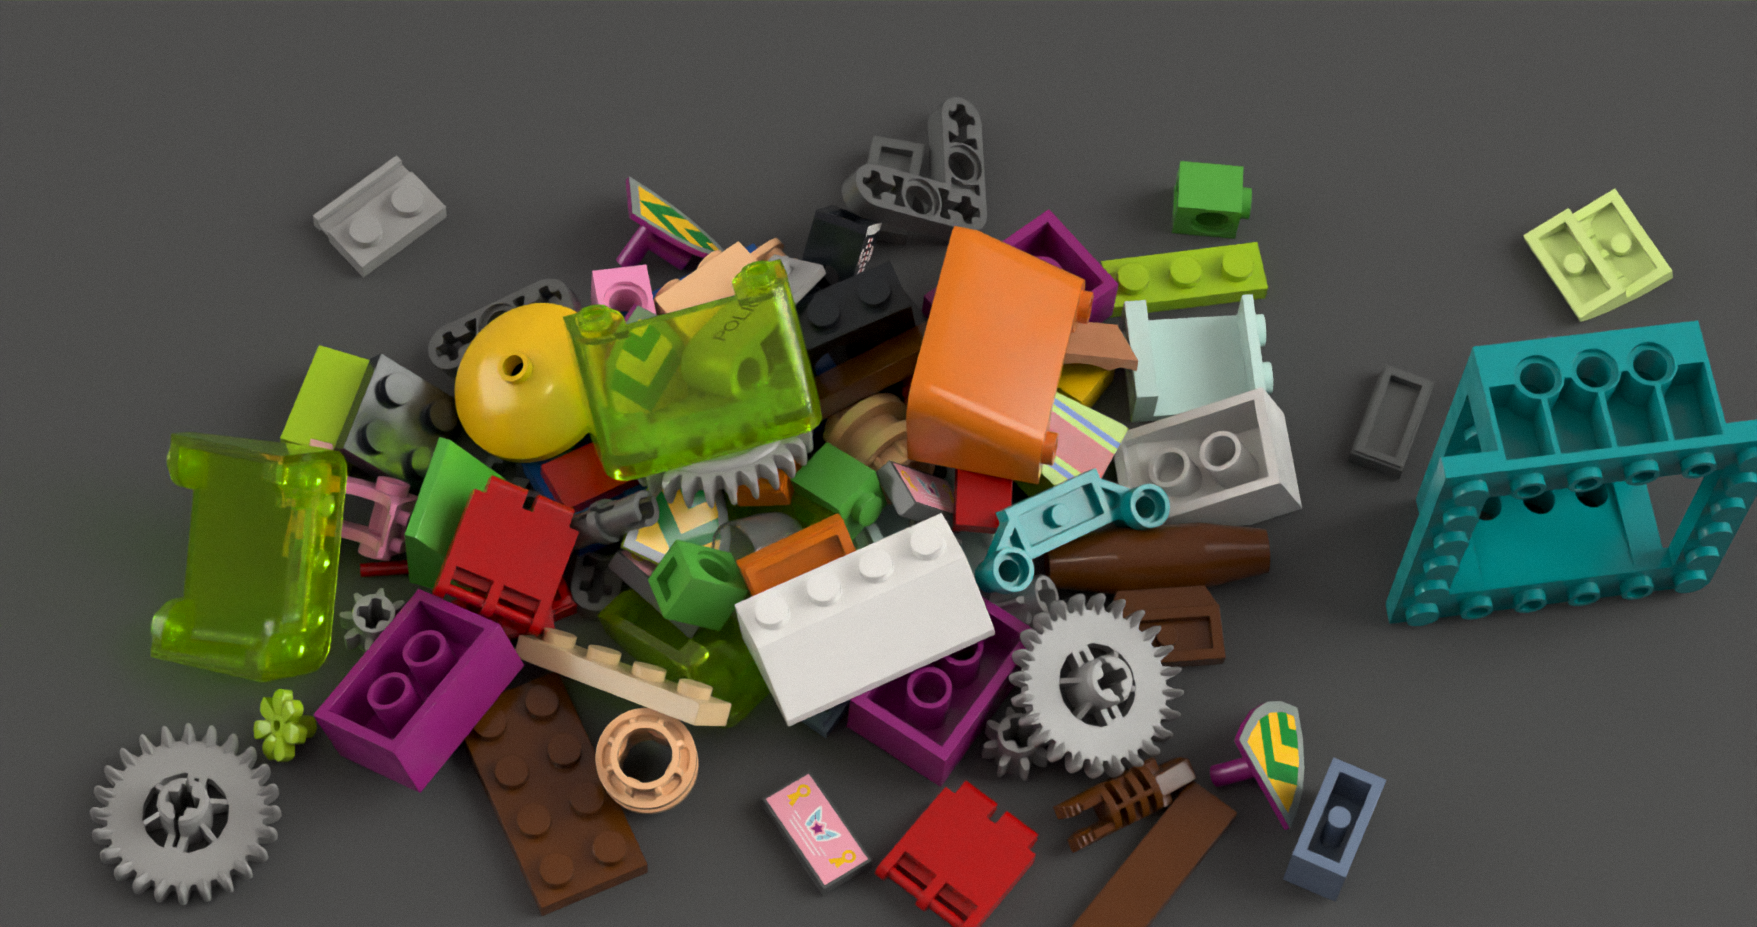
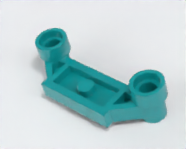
[975,468,1170,595]

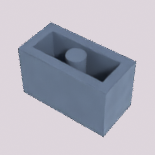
[1283,757,1386,902]

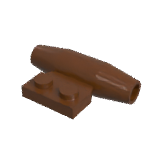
[1044,522,1270,667]

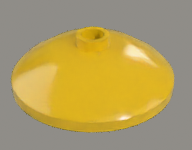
[454,303,608,463]

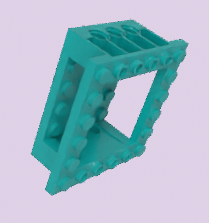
[1385,320,1757,626]

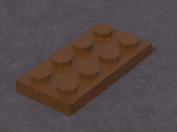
[462,672,648,916]

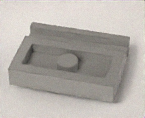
[313,155,447,278]

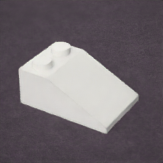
[1114,387,1302,526]

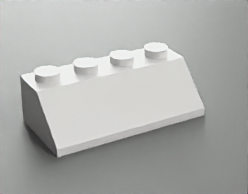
[735,513,995,727]

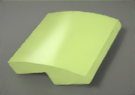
[1523,189,1673,322]

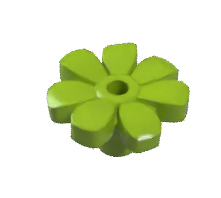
[253,689,317,762]

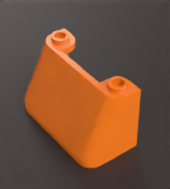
[906,226,1094,485]

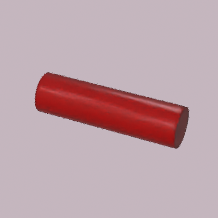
[360,560,409,577]

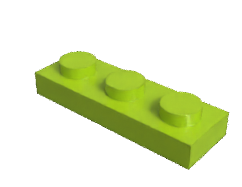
[1100,242,1268,318]

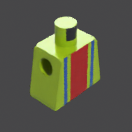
[1013,392,1129,497]

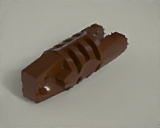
[1053,757,1196,853]

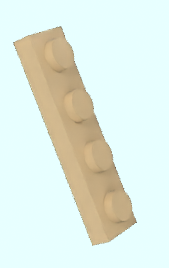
[515,628,732,726]

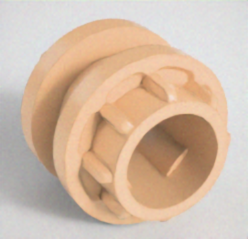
[823,392,935,505]
[595,708,699,814]

